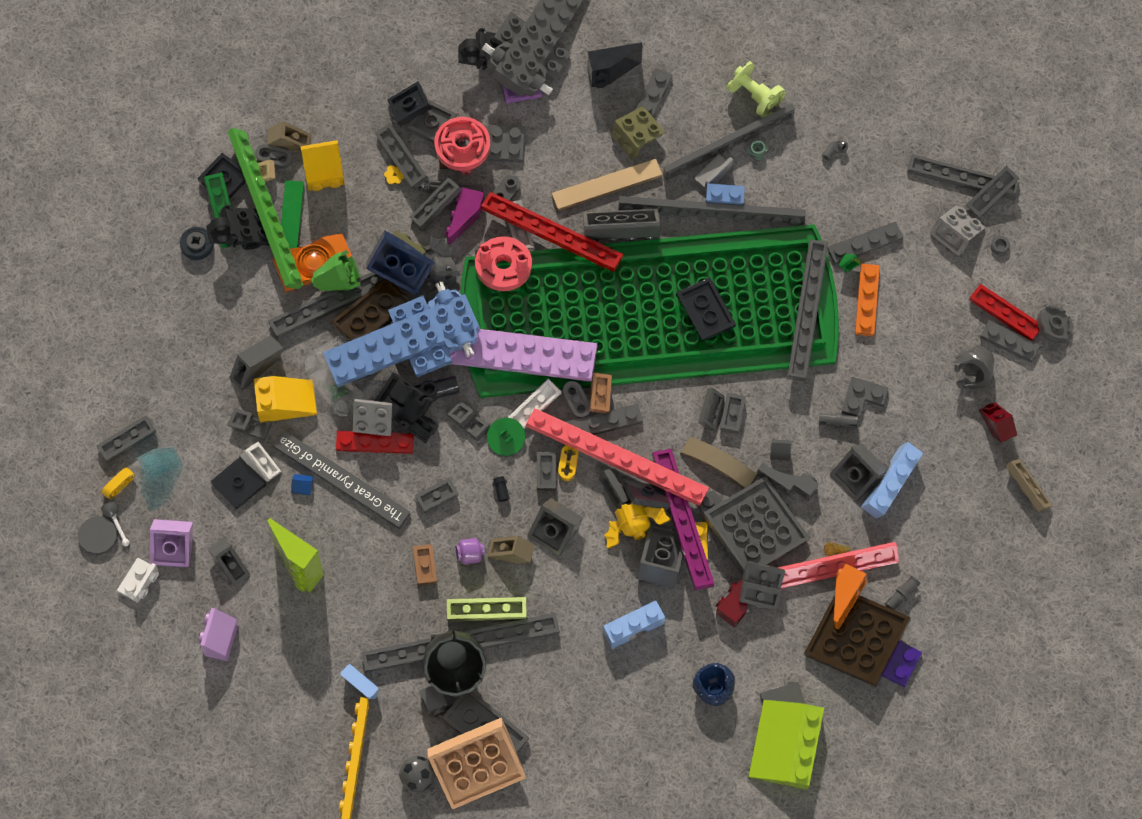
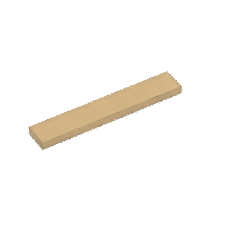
[552,159,662,211]

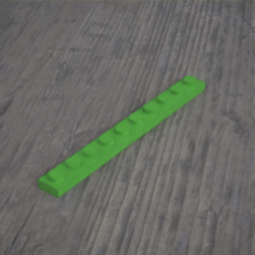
[228,128,303,289]

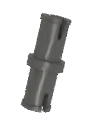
[819,413,858,428]
[884,576,920,610]

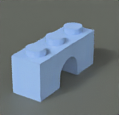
[603,601,665,649]

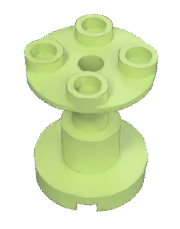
[726,61,786,118]

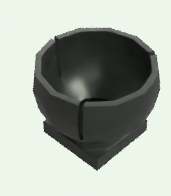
[422,630,487,696]

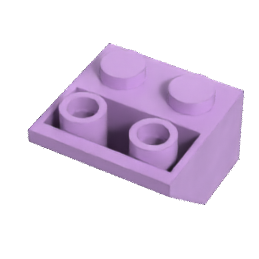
[199,608,238,661]

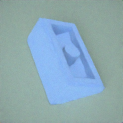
[340,664,379,699]

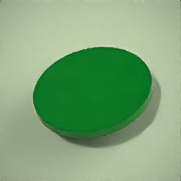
[487,418,526,456]

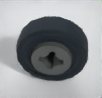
[180,227,214,260]

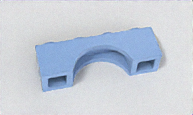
[861,442,923,518]

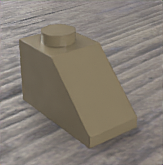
[267,121,311,151]
[487,536,534,564]

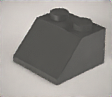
[830,444,888,501]
[527,498,583,556]

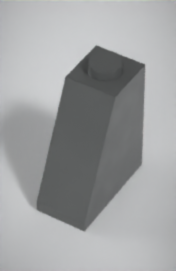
[229,335,283,390]

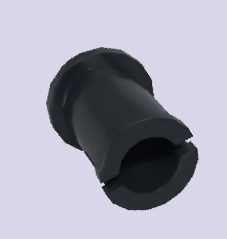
[492,476,510,502]

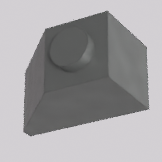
[207,538,250,586]

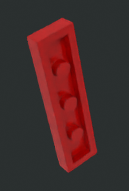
[969,283,1040,341]
[336,431,414,454]

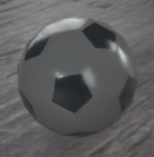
[399,756,435,792]

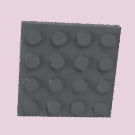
[702,476,810,574]

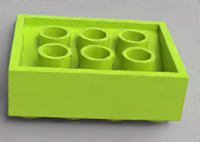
[267,518,324,593]
[748,700,824,790]

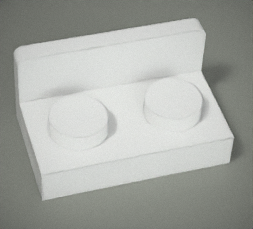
[117,557,159,603]

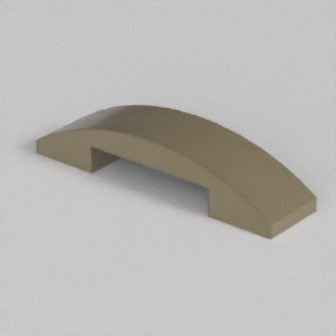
[680,437,757,489]

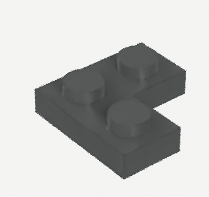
[841,377,889,418]

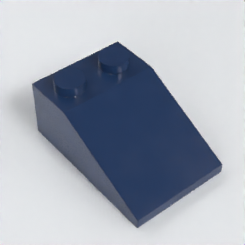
[366,230,435,295]

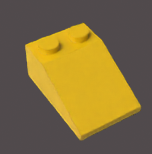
[300,140,345,191]
[254,376,317,423]

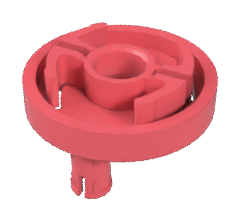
[434,117,490,175]
[475,237,532,291]

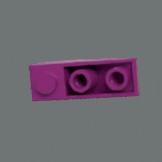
[445,187,484,245]

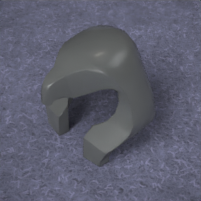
[954,347,995,389]

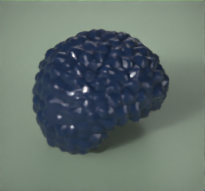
[692,663,735,706]

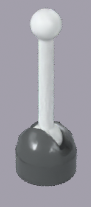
[101,502,130,547]

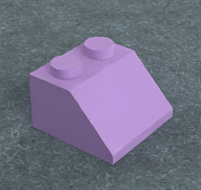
[150,519,193,567]

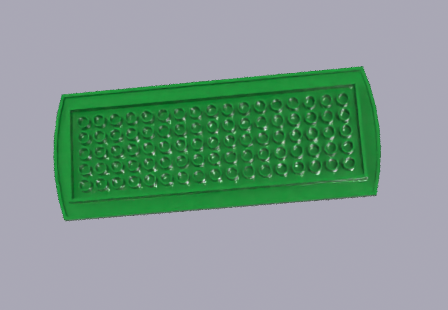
[461,224,839,398]

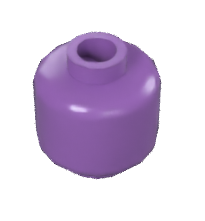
[455,538,485,565]

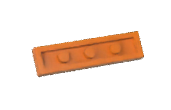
[855,263,880,336]

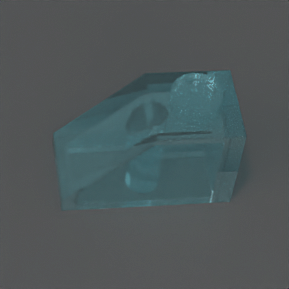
[137,447,183,481]

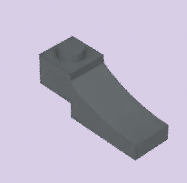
[757,463,819,502]

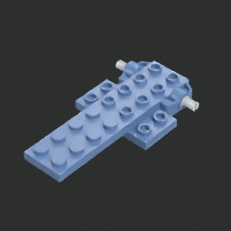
[323,282,481,387]

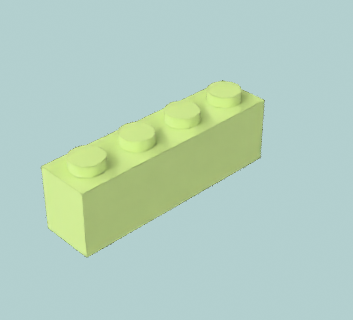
[447,597,527,622]

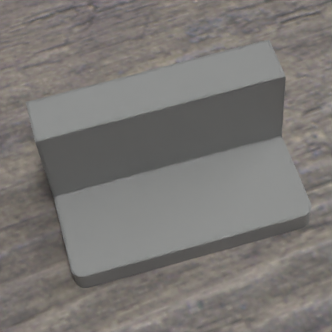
[694,154,733,191]

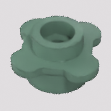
[747,140,769,160]

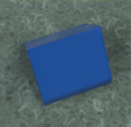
[291,474,314,495]

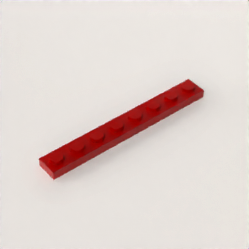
[481,192,623,272]

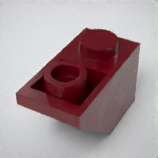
[979,402,1017,443]
[716,579,748,628]

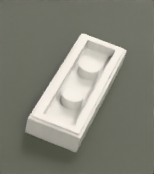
[508,379,562,429]

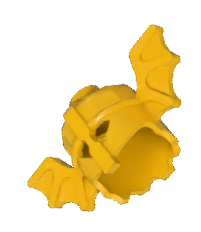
[604,503,671,548]

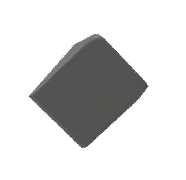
[770,439,791,460]

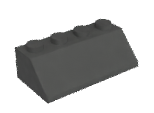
[583,209,660,241]

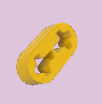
[558,445,578,481]
[101,468,135,500]

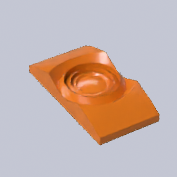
[272,233,352,292]

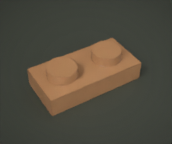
[589,373,612,414]
[413,544,437,586]

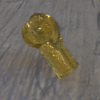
[824,542,851,556]

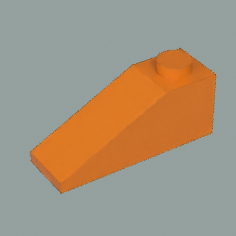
[834,564,868,630]

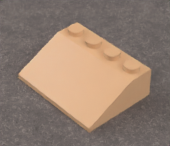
[428,718,526,809]

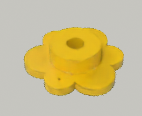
[384,165,405,184]

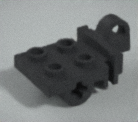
[458,28,499,70]
[206,205,270,250]
[374,372,439,443]

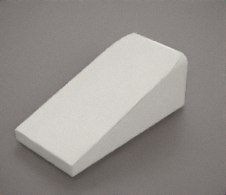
[240,442,281,482]

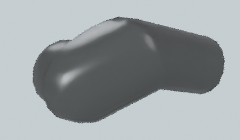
[822,141,848,161]

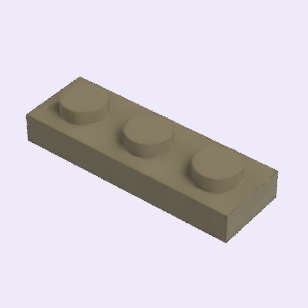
[1006,459,1053,512]

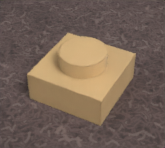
[258,160,275,182]

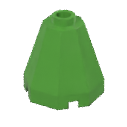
[312,250,360,291]

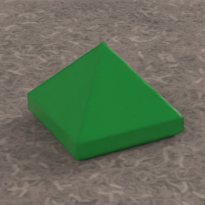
[839,254,862,273]

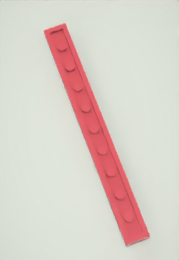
[526,408,709,506]

